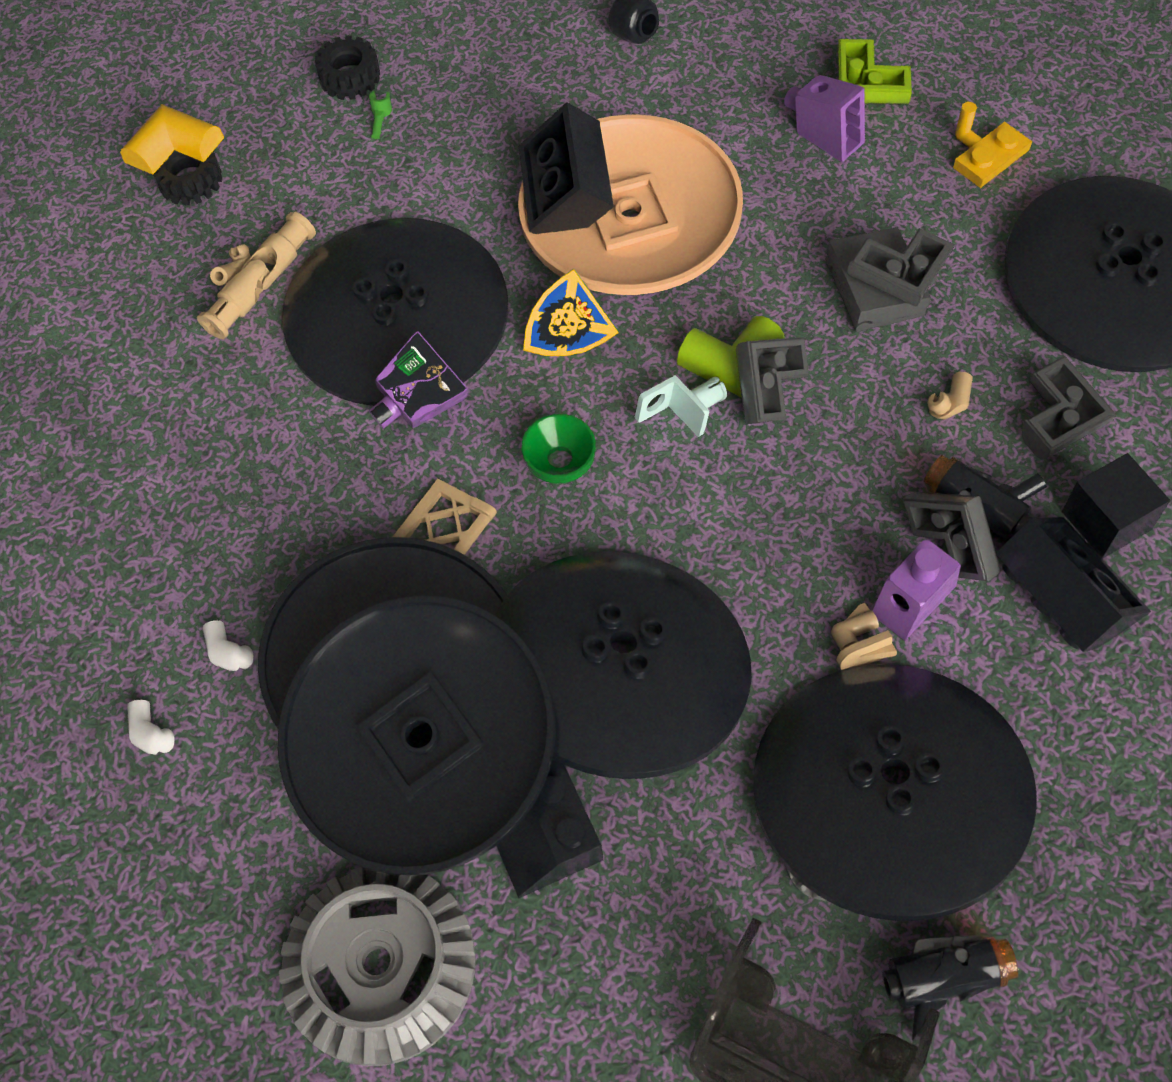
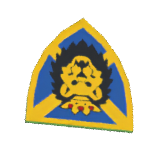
[523,269,619,356]

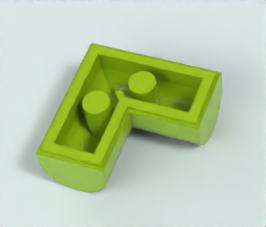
[837,39,912,104]
[677,316,784,398]

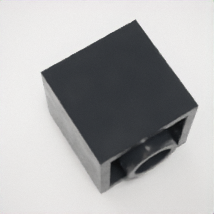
[1061,453,1171,559]

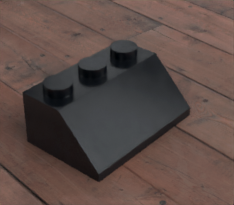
[518,102,614,234]
[996,517,1151,652]
[496,759,603,898]

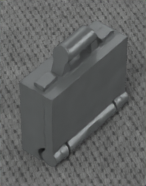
[825,227,938,332]

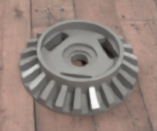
[279,867,476,1066]

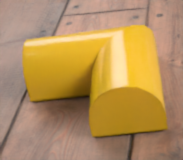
[120,104,224,175]

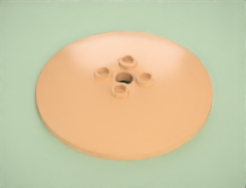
[518,114,743,295]

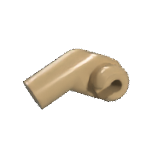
[210,244,251,286]
[927,372,973,420]

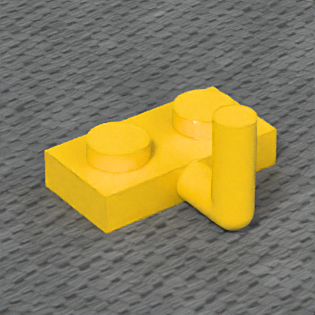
[953,102,1032,188]

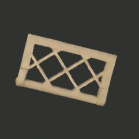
[393,479,497,555]

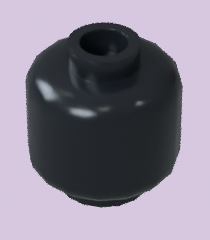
[608,0,659,44]

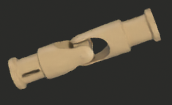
[197,212,316,340]

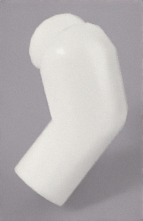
[203,620,254,671]
[127,700,174,755]

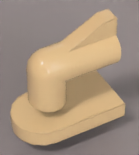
[831,603,897,670]

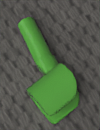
[369,91,392,139]

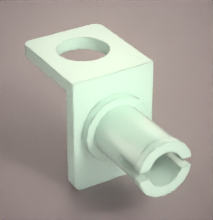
[635,375,727,437]

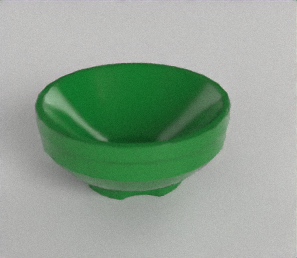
[522,414,596,483]

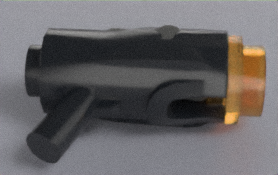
[924,455,1047,541]
[882,935,1018,1044]

